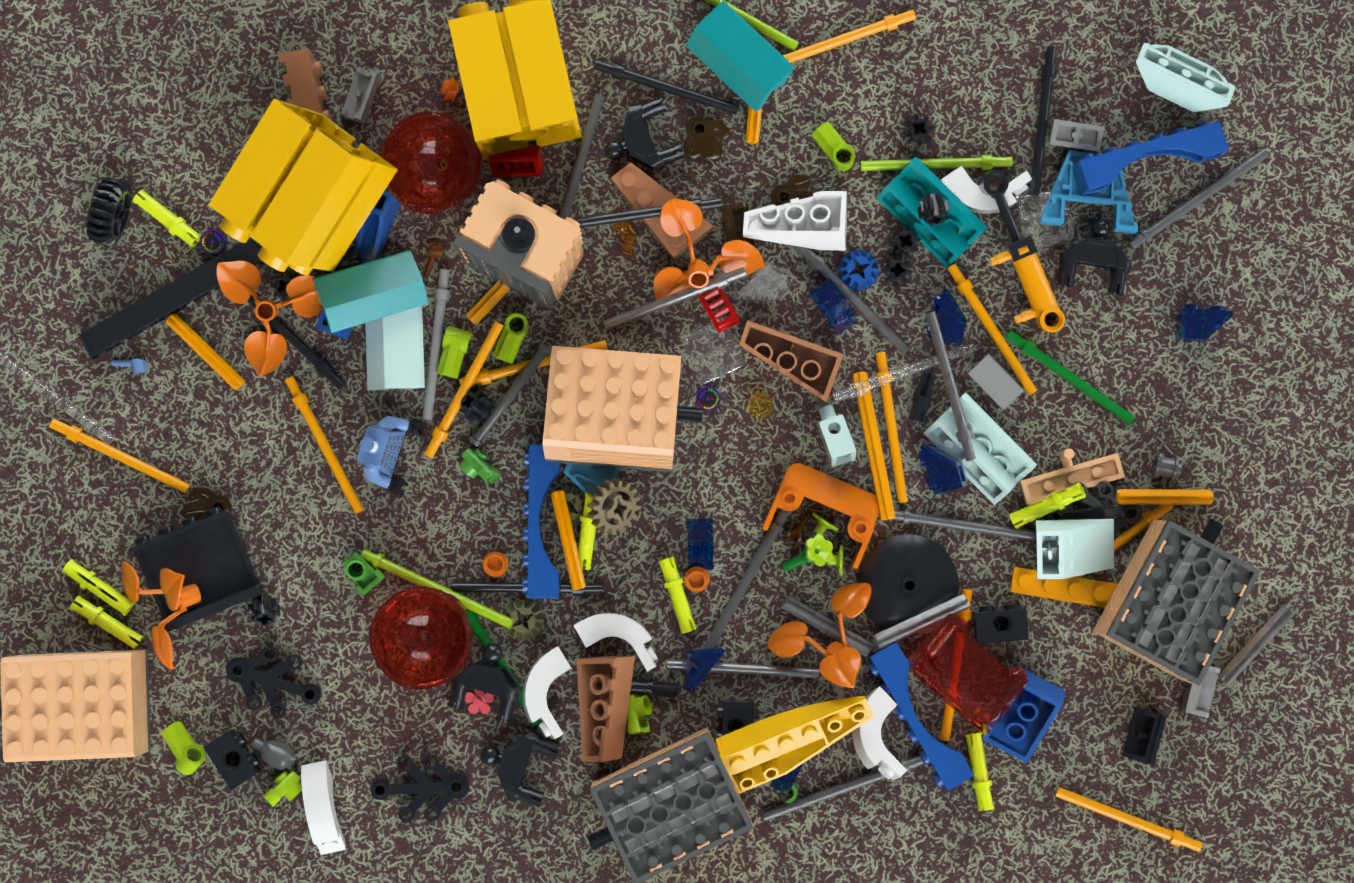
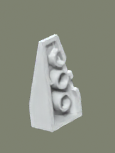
[743,191,847,251]

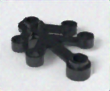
[1043,481,1143,535]
[226,646,322,718]
[370,754,470,823]

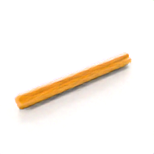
[852,372,895,521]

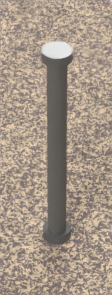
[468,343,552,448]

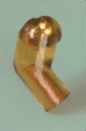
[613,221,637,256]

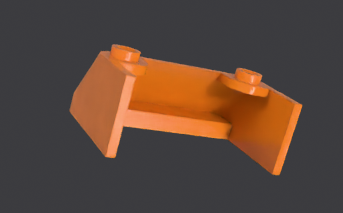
[761,463,879,569]

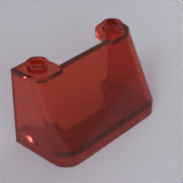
[909,614,1029,735]

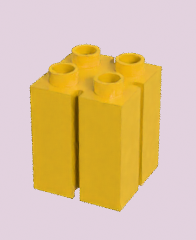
[448,0,582,160]
[208,99,398,276]

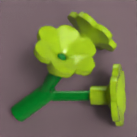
[782,512,844,576]

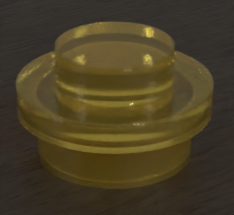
[748,394,774,419]

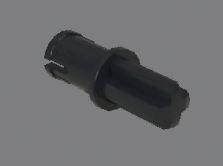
[908,371,936,423]
[630,678,678,698]

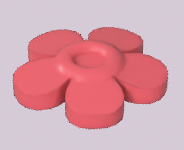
[465,689,494,714]

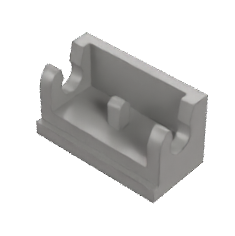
[340,67,381,124]
[1048,119,1104,152]
[968,353,1024,410]
[1180,666,1221,718]

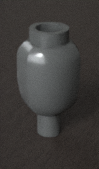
[252,738,298,771]

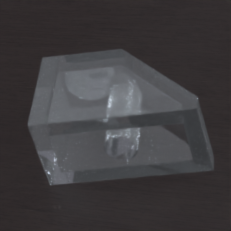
[734,261,792,303]

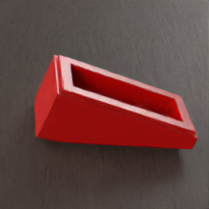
[488,145,544,178]
[697,276,741,334]

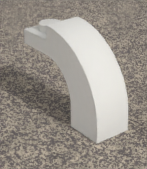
[940,166,1032,214]
[574,613,658,671]
[523,647,571,739]
[852,686,907,780]
[301,761,346,855]

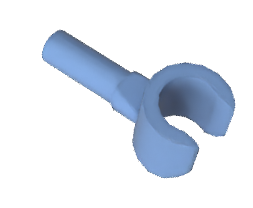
[111,359,148,374]

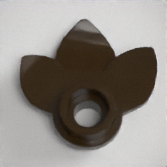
[684,116,732,161]
[770,174,813,206]
[181,486,232,519]

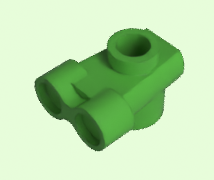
[459,448,501,484]
[342,552,385,596]

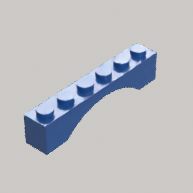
[1072,121,1229,196]
[315,190,402,340]
[523,445,561,599]
[867,642,974,791]

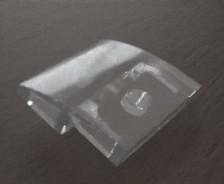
[1016,191,1075,248]
[679,316,747,385]

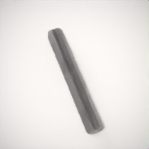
[874,595,970,648]
[782,596,874,656]
[1218,605,1295,685]

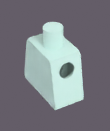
[818,405,856,468]

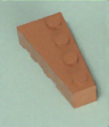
[278,48,332,121]
[611,162,713,261]
[739,320,844,403]
[576,656,635,762]

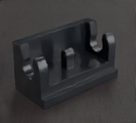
[1122,707,1167,766]

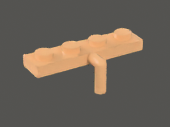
[1019,449,1125,505]

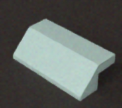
[365,306,425,391]
[924,392,1037,505]

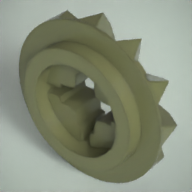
[549,486,585,527]
[504,600,544,640]

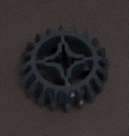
[86,177,132,246]

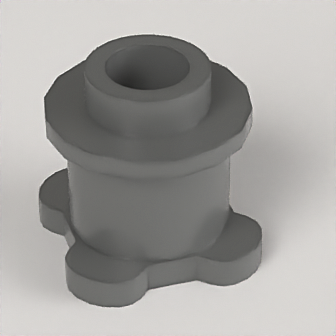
[1151,452,1182,482]

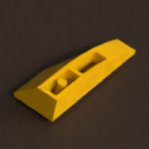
[715,696,874,794]

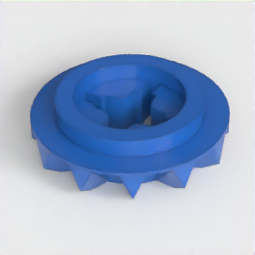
[839,249,879,290]

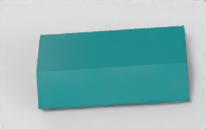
[685,1,795,112]
[876,157,988,268]
[312,250,429,333]

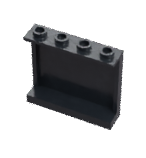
[129,506,263,632]

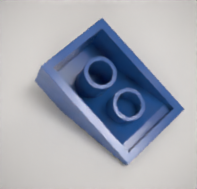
[982,667,1066,763]

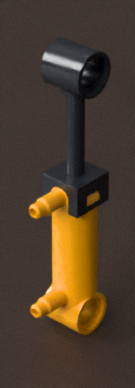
[979,171,1065,332]

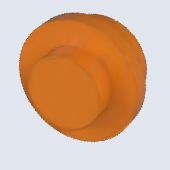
[440,76,460,101]
[483,552,508,577]
[684,566,710,592]

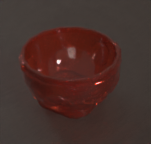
[380,111,483,214]
[369,586,473,690]

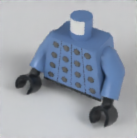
[357,416,427,496]

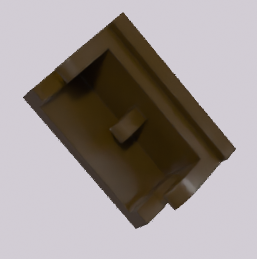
[721,202,756,248]

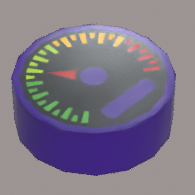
[200,229,226,255]
[696,386,721,412]

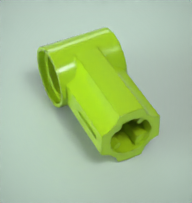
[811,121,855,171]
[492,313,529,365]
[437,326,473,379]
[161,721,206,775]

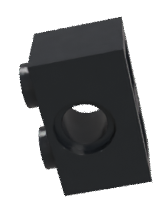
[972,604,1029,644]
[717,699,754,738]
[203,729,261,790]

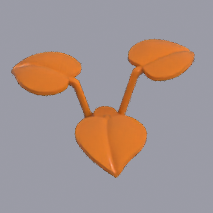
[653,198,765,300]
[217,261,323,376]
[121,561,201,670]
[767,583,871,688]

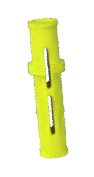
[133,189,202,248]
[1010,482,1086,529]
[578,492,597,570]
[658,556,697,634]
[62,559,134,616]
[70,595,144,650]
[965,732,994,811]

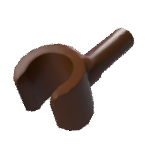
[423,244,445,278]
[784,514,810,550]

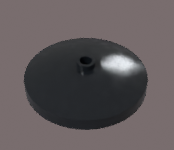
[857,534,959,636]

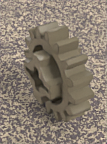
[587,478,641,535]

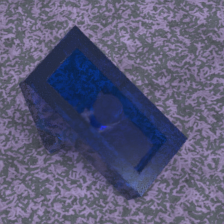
[687,519,714,570]
[683,648,725,693]

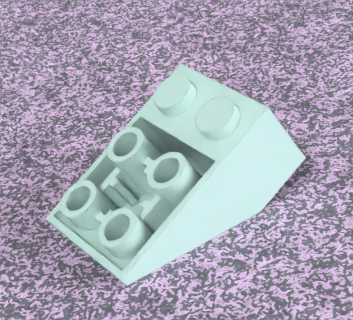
[1036,519,1114,579]

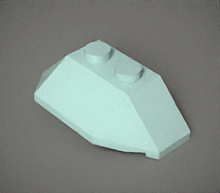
[1136,43,1235,112]

